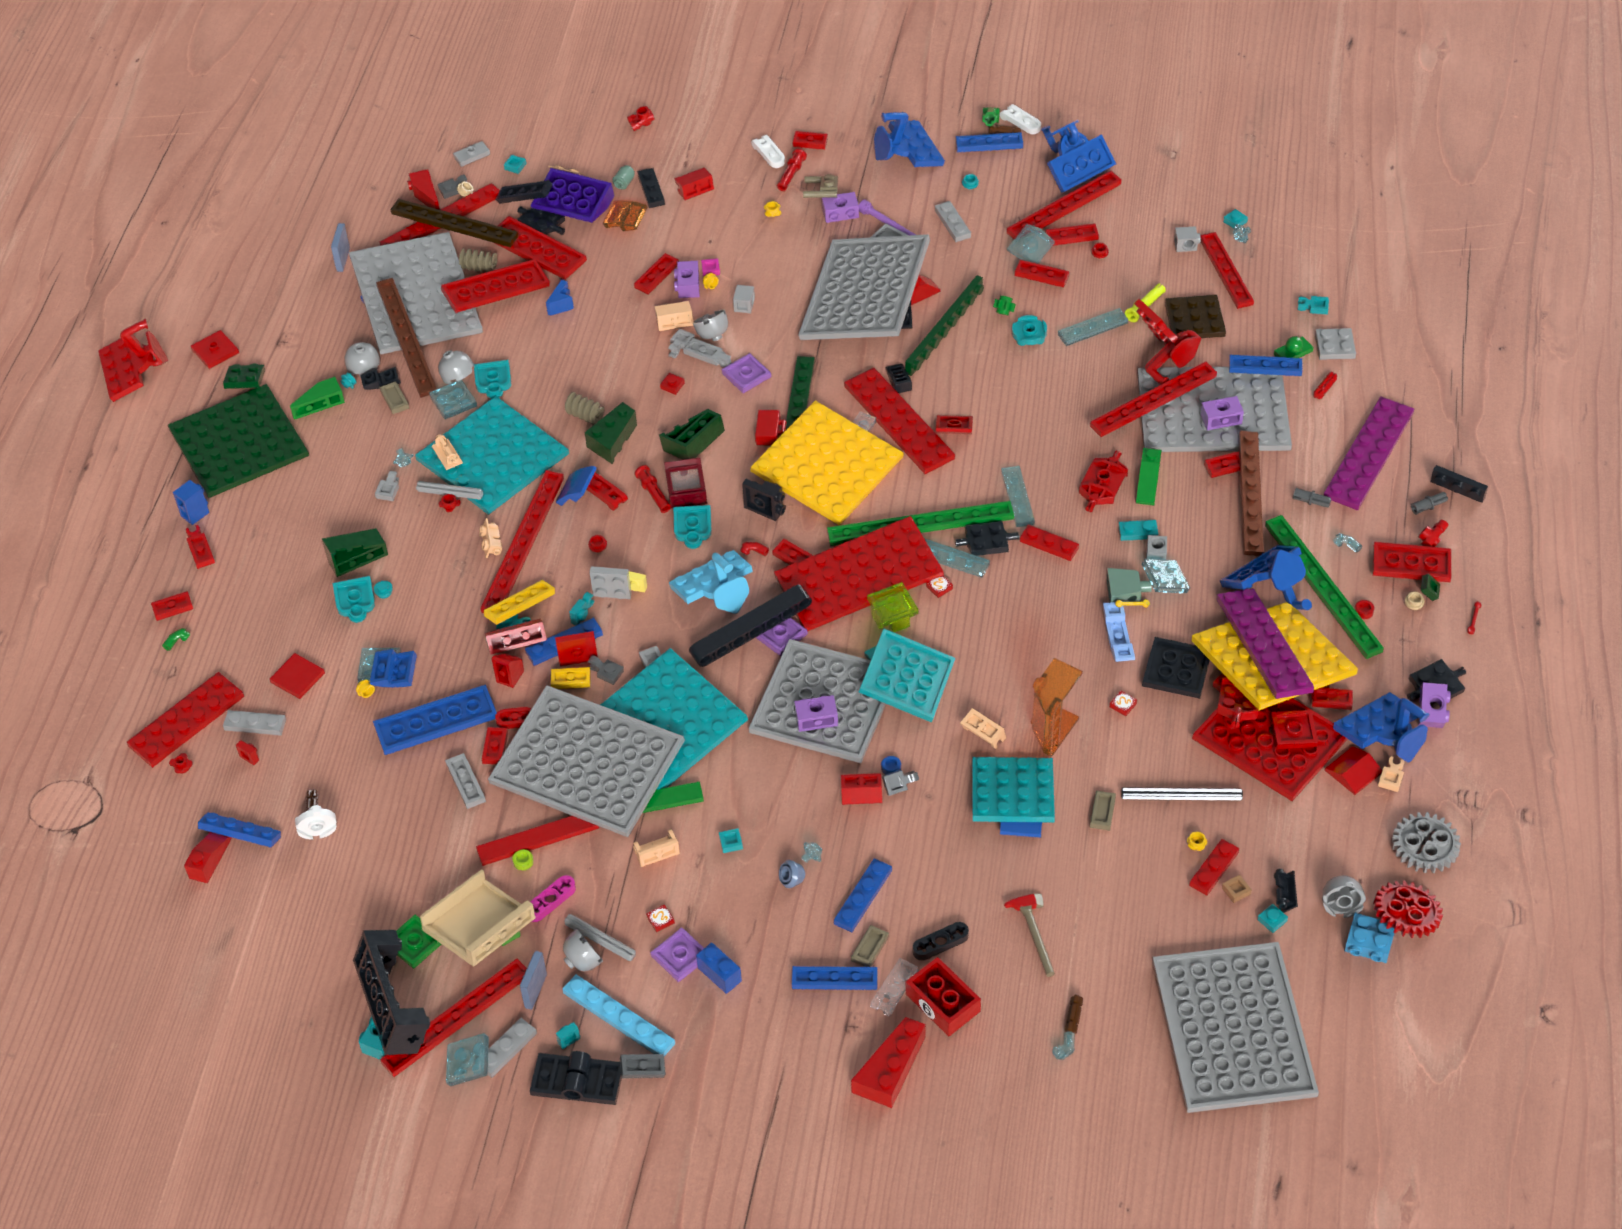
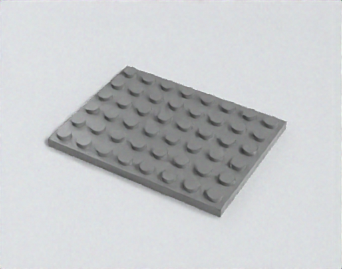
[349,232,483,355]
[798,234,930,340]
[1137,367,1292,452]
[488,685,685,837]
[1152,942,1319,1113]

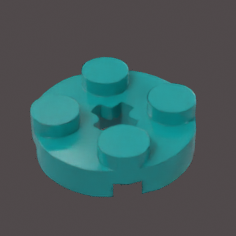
[1012,315,1047,346]

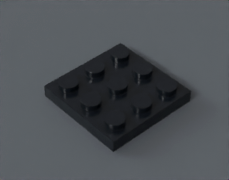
[1142,637,1210,699]

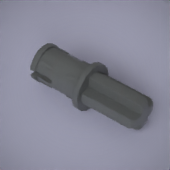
[1293,488,1331,508]
[1411,492,1448,515]

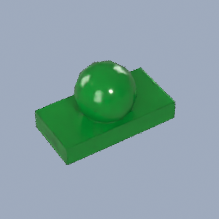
[1274,336,1314,358]

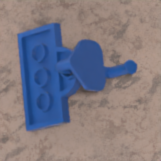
[874,112,945,167]
[1041,120,1116,193]
[1220,545,1312,610]
[1333,692,1430,763]

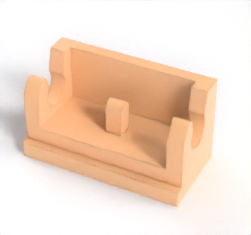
[655,301,693,331]
[960,708,1006,749]
[633,829,680,867]

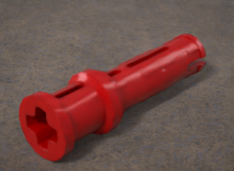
[777,148,807,191]
[634,465,671,513]

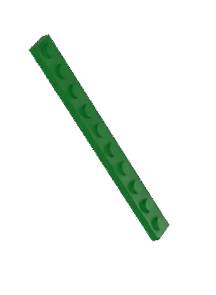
[827,501,1014,546]
[1265,515,1384,659]

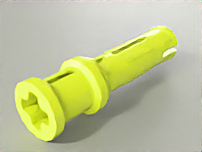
[1125,283,1166,323]

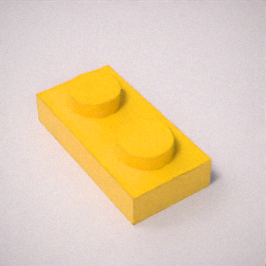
[551,667,591,689]

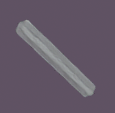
[416,481,483,500]
[564,914,636,961]

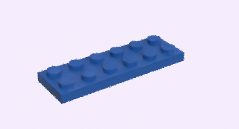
[373,685,497,755]

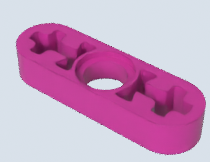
[530,875,576,922]

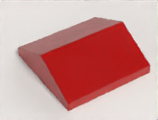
[936,415,973,435]
[1325,747,1383,795]

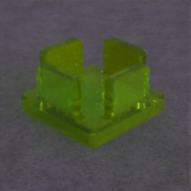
[867,582,919,633]

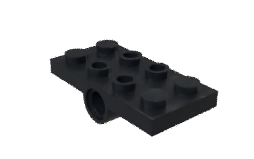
[530,1051,622,1105]

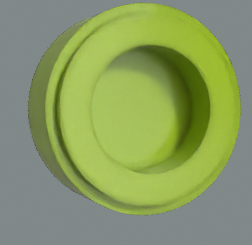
[512,849,534,871]

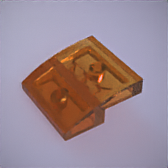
[603,201,648,232]

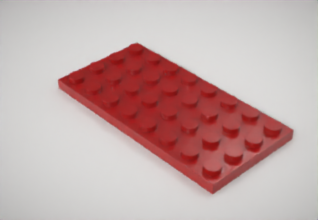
[774,516,944,631]

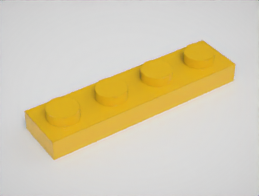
[484,580,555,625]

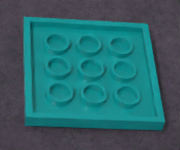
[859,629,956,722]
[972,757,1055,823]

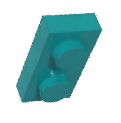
[1118,520,1159,541]

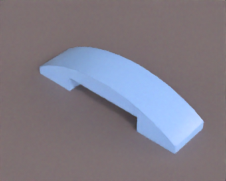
[1103,602,1135,662]

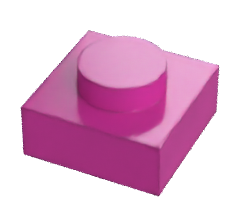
[701,258,720,277]

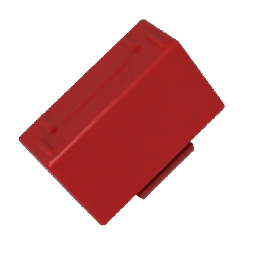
[755,410,787,446]

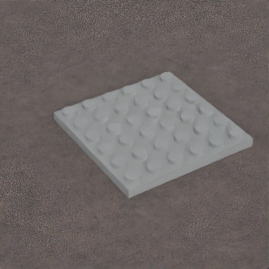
[749,639,886,763]

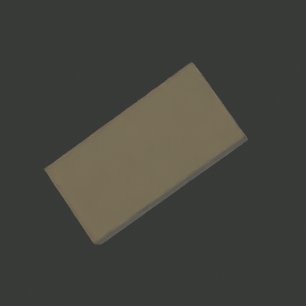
[379,382,409,414]
[1090,791,1116,831]
[851,925,889,967]

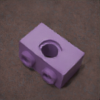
[822,192,859,223]
[674,261,700,298]
[1201,396,1244,430]
[1418,682,1450,728]
[794,695,838,732]

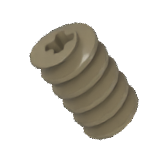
[459,248,497,273]
[565,392,605,425]

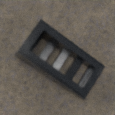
[885,363,912,393]

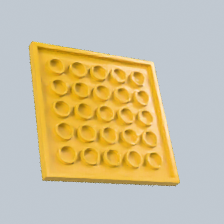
[750,400,904,526]
[1191,602,1358,710]

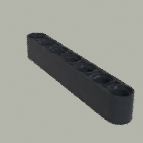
[689,585,812,667]

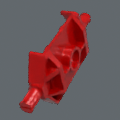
[1079,450,1128,512]
[1217,677,1259,728]

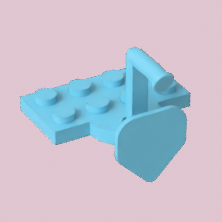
[669,550,753,614]

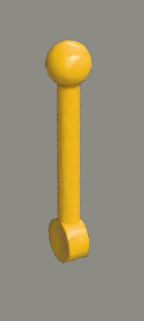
[1115,599,1150,608]

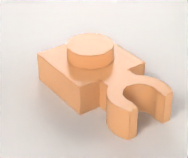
[1378,756,1404,792]

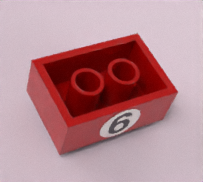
[905,957,981,1037]

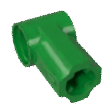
[982,107,1000,126]

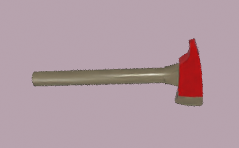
[1004,894,1055,977]

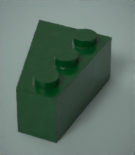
[584,402,637,464]
[659,409,725,460]
[322,528,388,577]

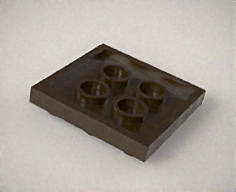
[1165,295,1226,338]

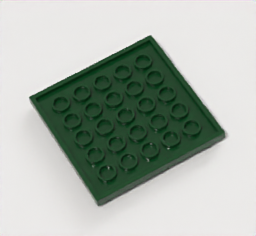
[168,384,309,498]

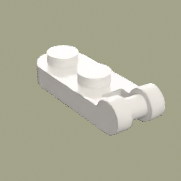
[999,104,1041,134]
[751,135,785,168]

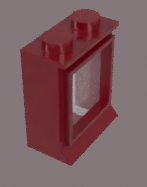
[664,457,707,509]

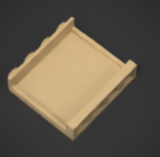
[420,869,535,967]

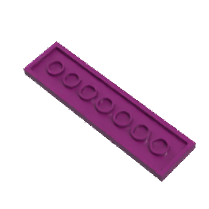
[1324,396,1415,510]
[1217,588,1314,699]

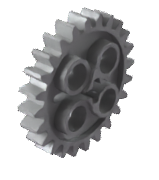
[1391,812,1461,873]

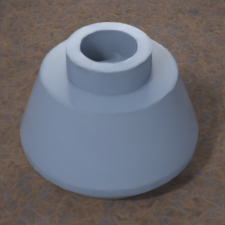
[779,860,805,888]

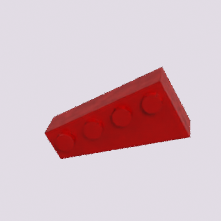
[851,1017,926,1108]

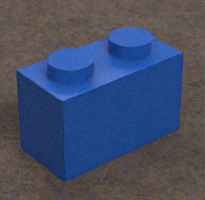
[173,480,209,525]
[696,942,742,994]

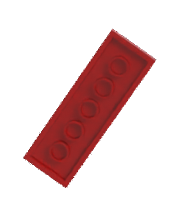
[495,216,587,280]
[441,259,550,313]
[127,672,244,768]

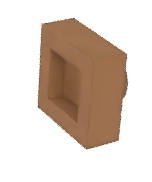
[1222,875,1252,903]

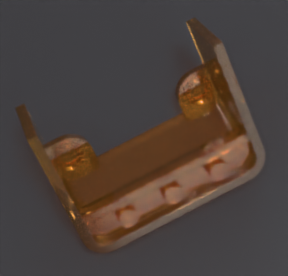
[1031,658,1083,757]

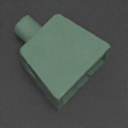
[1106,568,1152,603]

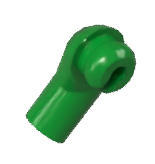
[162,628,190,651]

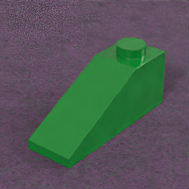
[290,377,345,420]
[1136,448,1162,506]

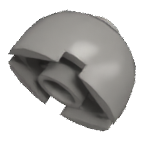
[693,309,728,341]
[344,342,381,377]
[438,350,475,384]
[1322,876,1366,918]
[563,929,603,972]

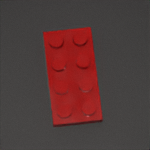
[1373,542,1452,583]

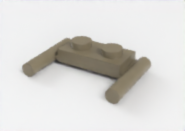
[803,174,838,198]

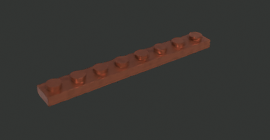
[376,278,437,398]
[1239,431,1264,556]

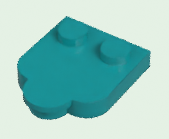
[474,360,512,398]
[673,505,712,549]
[333,576,375,623]

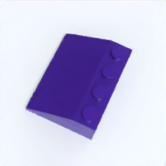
[531,168,614,223]

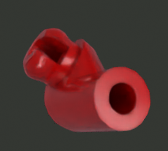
[740,542,769,556]

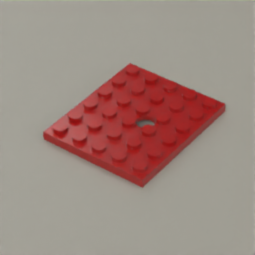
[1192,698,1347,802]

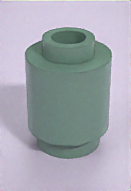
[612,165,635,190]

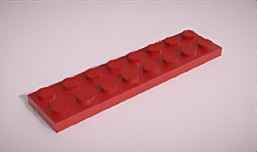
[844,367,955,474]

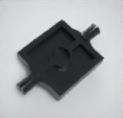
[517,206,565,235]
[955,521,1019,556]
[1407,659,1466,708]

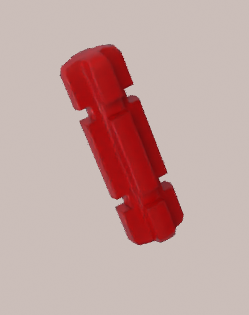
[1313,372,1338,400]

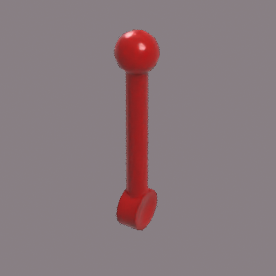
[1467,601,1482,635]

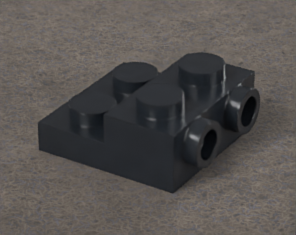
[742,479,786,521]

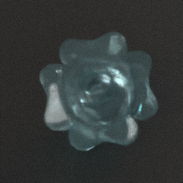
[1233,224,1251,244]
[393,448,414,468]
[801,842,822,863]

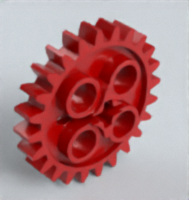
[1373,881,1443,938]

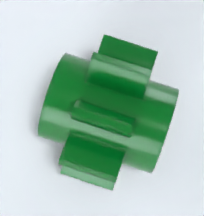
[993,295,1016,316]

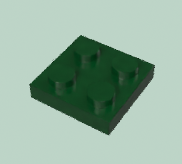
[223,364,265,389]

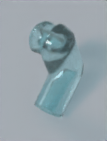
[1333,533,1362,553]
[1052,1032,1075,1060]

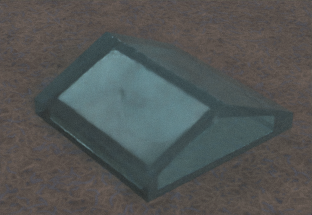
[1007,224,1055,264]

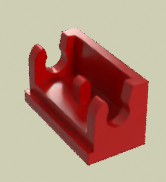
[674,168,714,200]
[841,773,882,805]

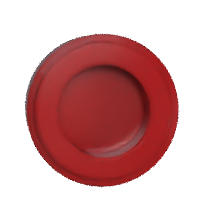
[1355,600,1375,619]

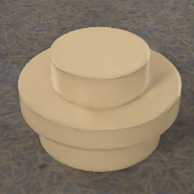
[457,182,473,197]
[1405,592,1425,610]

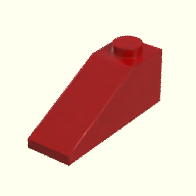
[407,169,440,210]
[184,832,232,884]

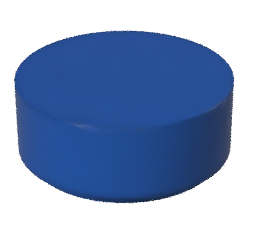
[881,756,901,775]

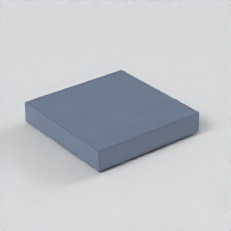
[331,223,350,272]
[520,951,547,1010]

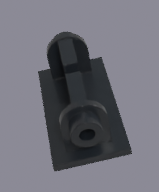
[1274,869,1298,913]

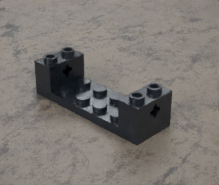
[353,930,430,1055]

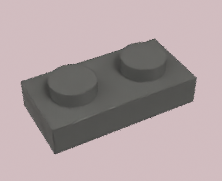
[620,1054,666,1078]

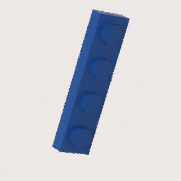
[956,132,1023,152]
[1229,355,1303,376]
[525,618,603,666]
[198,813,281,847]
[834,858,892,933]
[792,966,878,990]

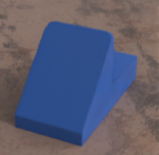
[546,280,574,316]

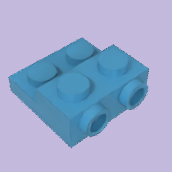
[1345,913,1394,963]

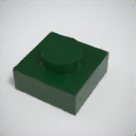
[1421,573,1440,601]

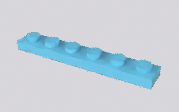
[562,974,675,1056]

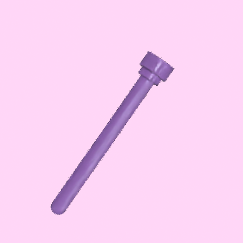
[859,199,916,235]

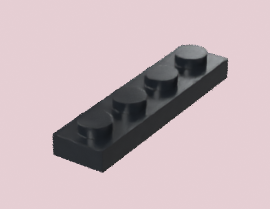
[495,180,553,204]

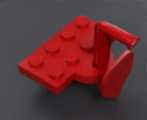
[1134,299,1201,384]
[98,319,168,402]

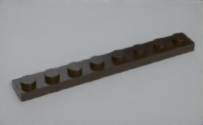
[390,199,519,247]

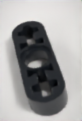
[913,922,969,960]

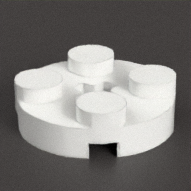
[295,805,337,839]

